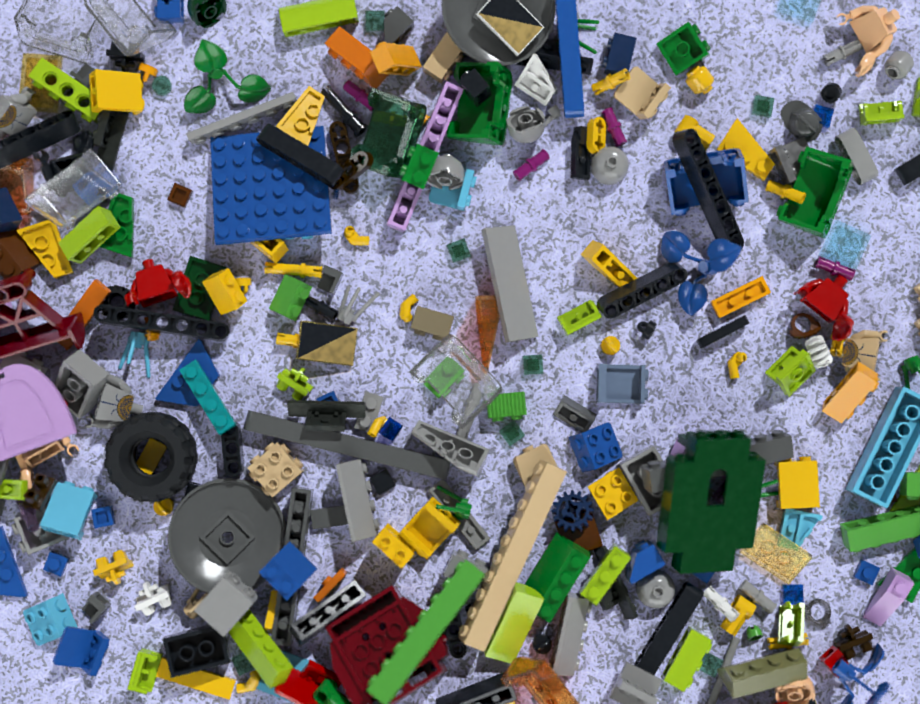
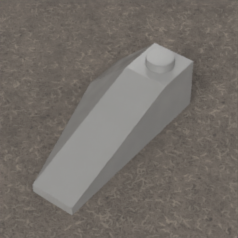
[411,420,490,477]

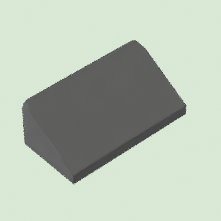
[552,395,597,432]

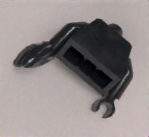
[33,130,94,198]

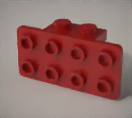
[274,660,348,704]

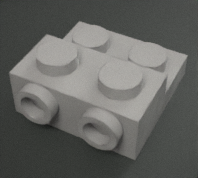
[11,505,66,555]

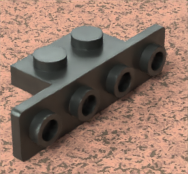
[92,110,129,171]
[287,400,366,432]
[587,546,638,619]

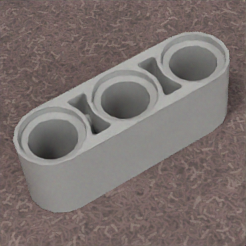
[835,128,878,185]

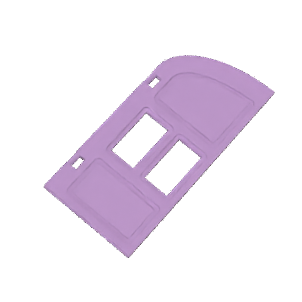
[0,364,77,462]

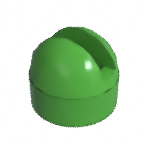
[746,625,763,641]

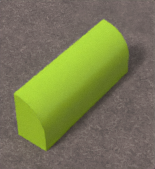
[279,0,359,37]
[484,582,544,664]

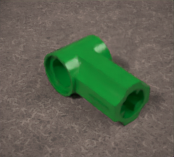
[313,678,353,704]

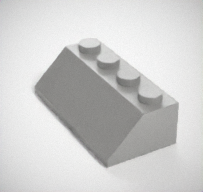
[336,459,380,542]
[549,592,592,676]

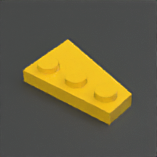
[276,86,325,146]
[716,118,775,181]
[16,218,74,279]

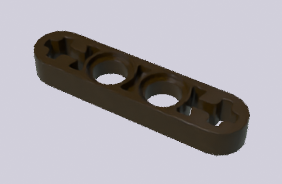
[329,121,359,194]

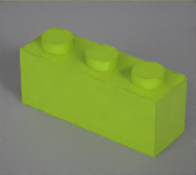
[58,206,120,264]
[580,543,631,606]
[661,626,712,692]

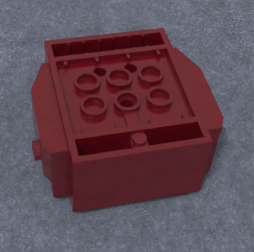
[325,585,450,704]

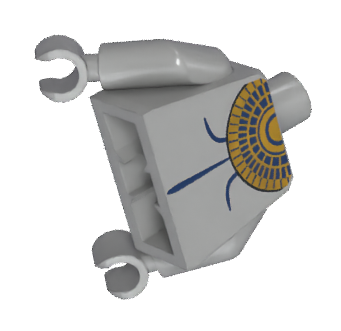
[0,86,37,139]
[85,371,143,429]

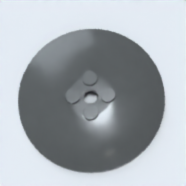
[441,0,556,66]
[168,478,286,593]

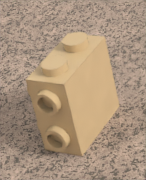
[248,442,304,497]

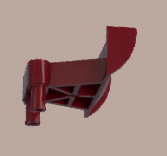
[0,268,85,359]

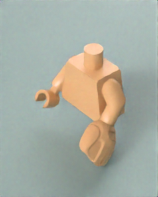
[836,5,900,77]
[15,437,79,490]

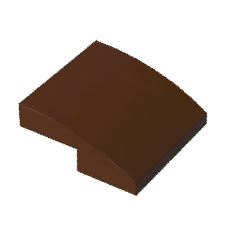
[554,511,603,551]

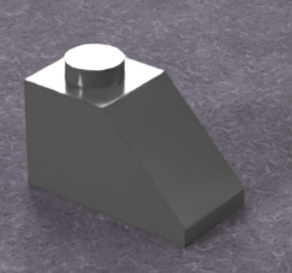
[384,6,414,44]

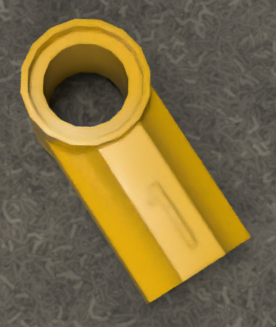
[674,115,715,151]
[720,594,756,636]

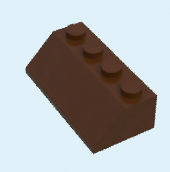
[0,227,42,279]

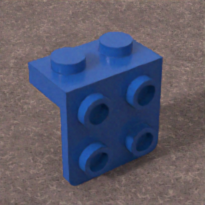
[568,422,623,473]
[52,626,110,676]

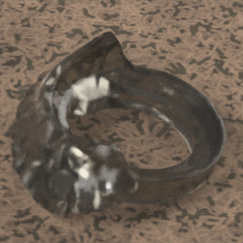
[804,599,831,629]

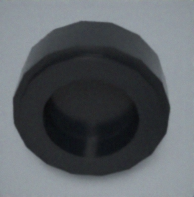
[821,83,842,103]
[637,320,657,340]
[532,634,552,654]

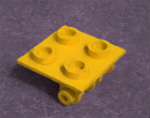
[588,467,639,520]

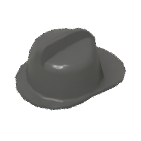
[780,100,823,141]

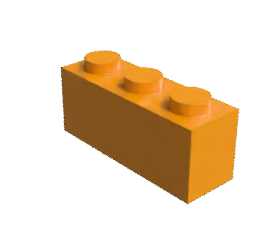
[370,42,422,76]
[822,361,879,424]

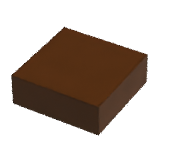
[167,183,193,208]

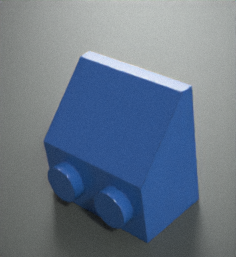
[625,539,666,584]
[259,541,318,600]

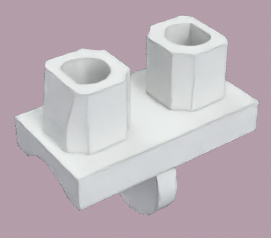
[134,582,172,616]

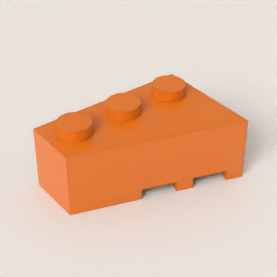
[324,26,389,90]

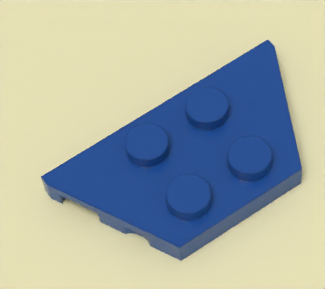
[155,339,220,407]
[0,526,28,597]

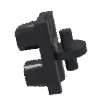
[106,40,145,72]

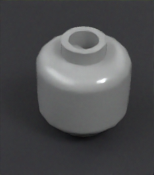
[884,51,914,79]

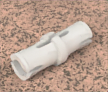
[703,586,740,622]

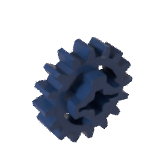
[552,490,594,533]

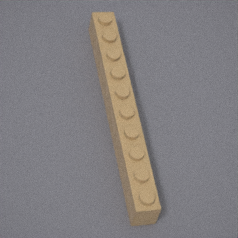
[458,459,567,652]

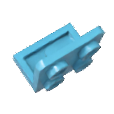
[429,169,477,211]
[23,593,78,646]

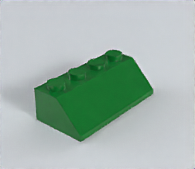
[524,532,590,623]

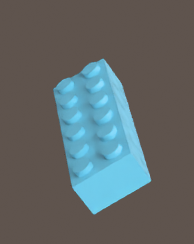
[845,386,920,508]

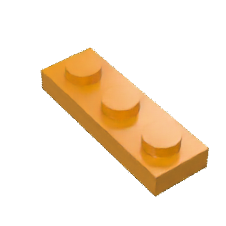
[710,276,771,319]

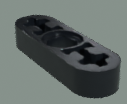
[696,315,750,349]

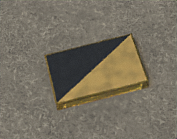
[295,321,358,366]

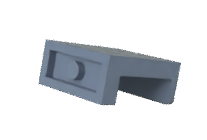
[596,364,649,404]

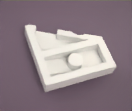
[515,53,557,106]

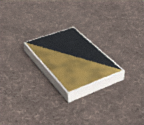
[476,0,544,56]

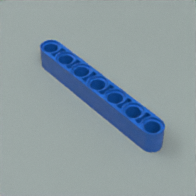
[555,0,584,119]

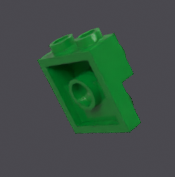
[656,21,711,76]

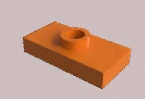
[313,568,347,602]

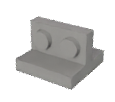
[609,661,662,704]

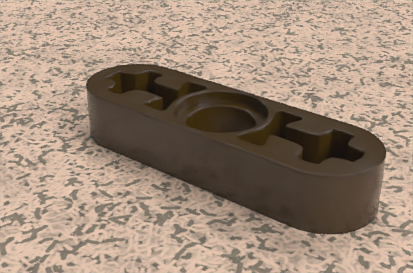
[329,151,374,190]

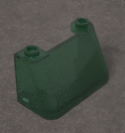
[350,87,427,178]

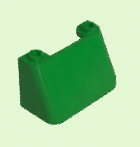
[446,62,512,145]
[776,146,853,239]

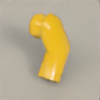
[344,226,369,246]
[399,294,419,322]
[727,352,747,379]
[367,416,391,438]
[236,670,261,694]

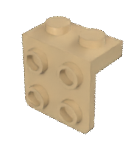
[614,66,671,119]

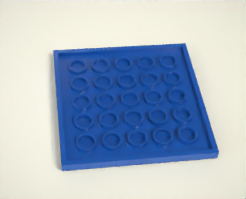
[210,126,332,245]

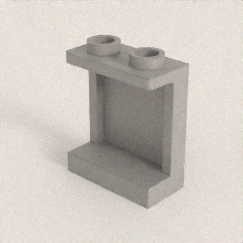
[194,571,258,637]

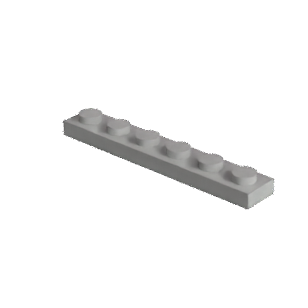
[186,92,297,145]

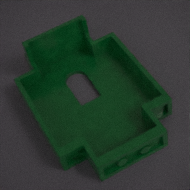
[656,429,766,574]

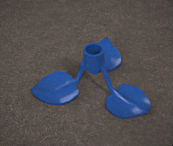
[661,231,742,316]
[831,643,890,704]

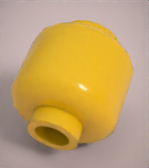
[685,65,714,95]

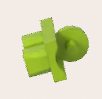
[276,367,314,400]

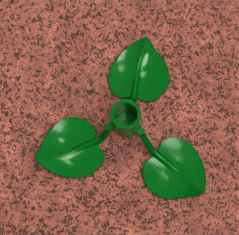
[184,39,271,113]

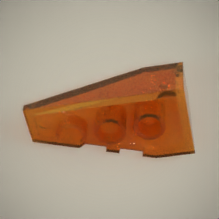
[475,295,500,375]

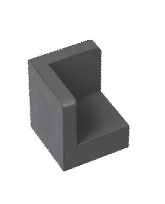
[70,63,95,89]
[318,265,344,295]
[82,591,111,624]

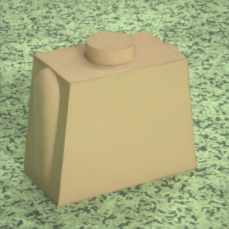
[513,444,558,487]

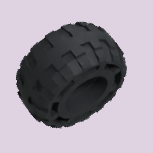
[104,412,198,502]

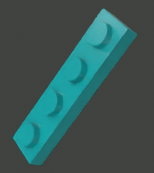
[179,360,237,435]

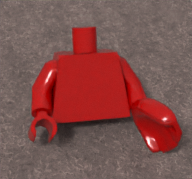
[124,259,192,308]
[794,275,854,341]

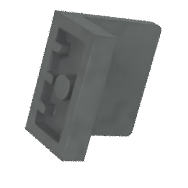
[769,137,809,185]

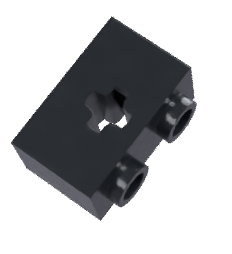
[459,68,491,108]

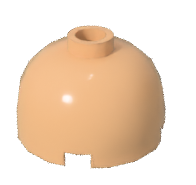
[775,675,815,704]

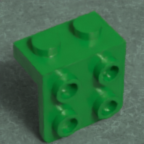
[399,144,439,189]

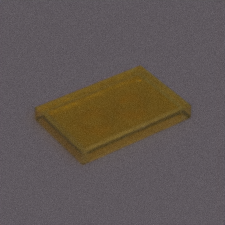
[19,53,63,113]
[740,523,812,585]

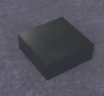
[370,469,396,495]

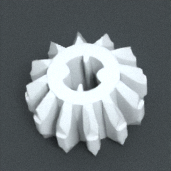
[805,335,833,369]

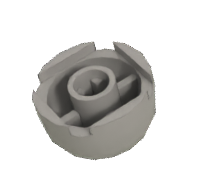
[506,106,545,143]
[591,146,629,185]
[427,154,465,190]
[636,569,675,609]

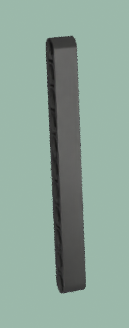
[244,410,451,480]

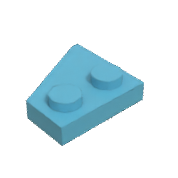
[777,509,823,550]

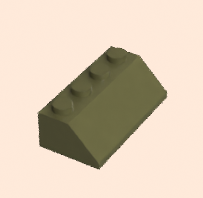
[717,648,808,699]

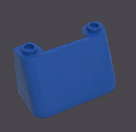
[664,148,749,216]

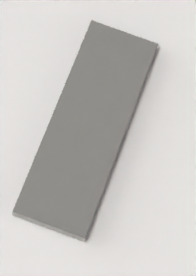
[481,225,538,343]

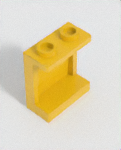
[89,69,145,115]
[774,456,820,509]
[399,496,461,559]
[372,523,415,569]

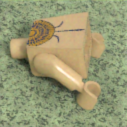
[832,330,888,389]

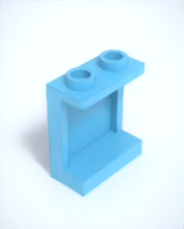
[40,481,98,540]

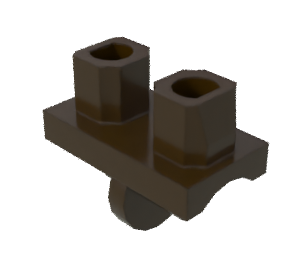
[22,473,58,511]
[834,624,874,660]

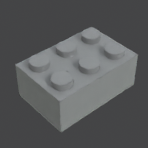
[54,349,109,419]
[618,445,663,516]

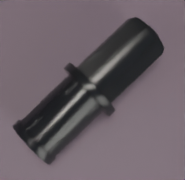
[304,296,338,321]

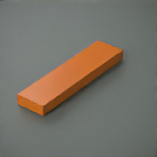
[58,279,112,350]

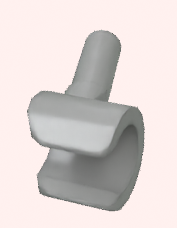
[545,105,560,127]

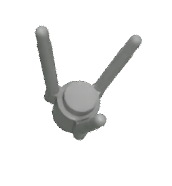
[336,286,380,325]

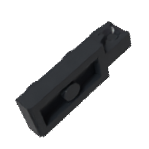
[570,126,591,181]

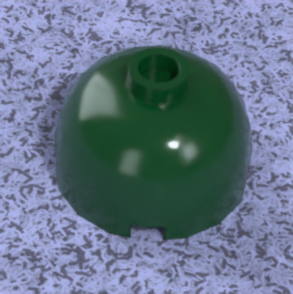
[187,0,227,28]

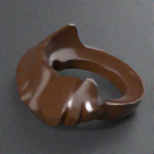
[789,313,821,339]

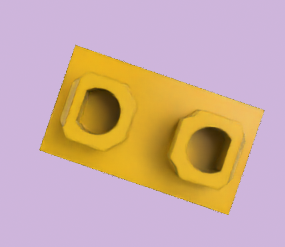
[93,550,134,585]

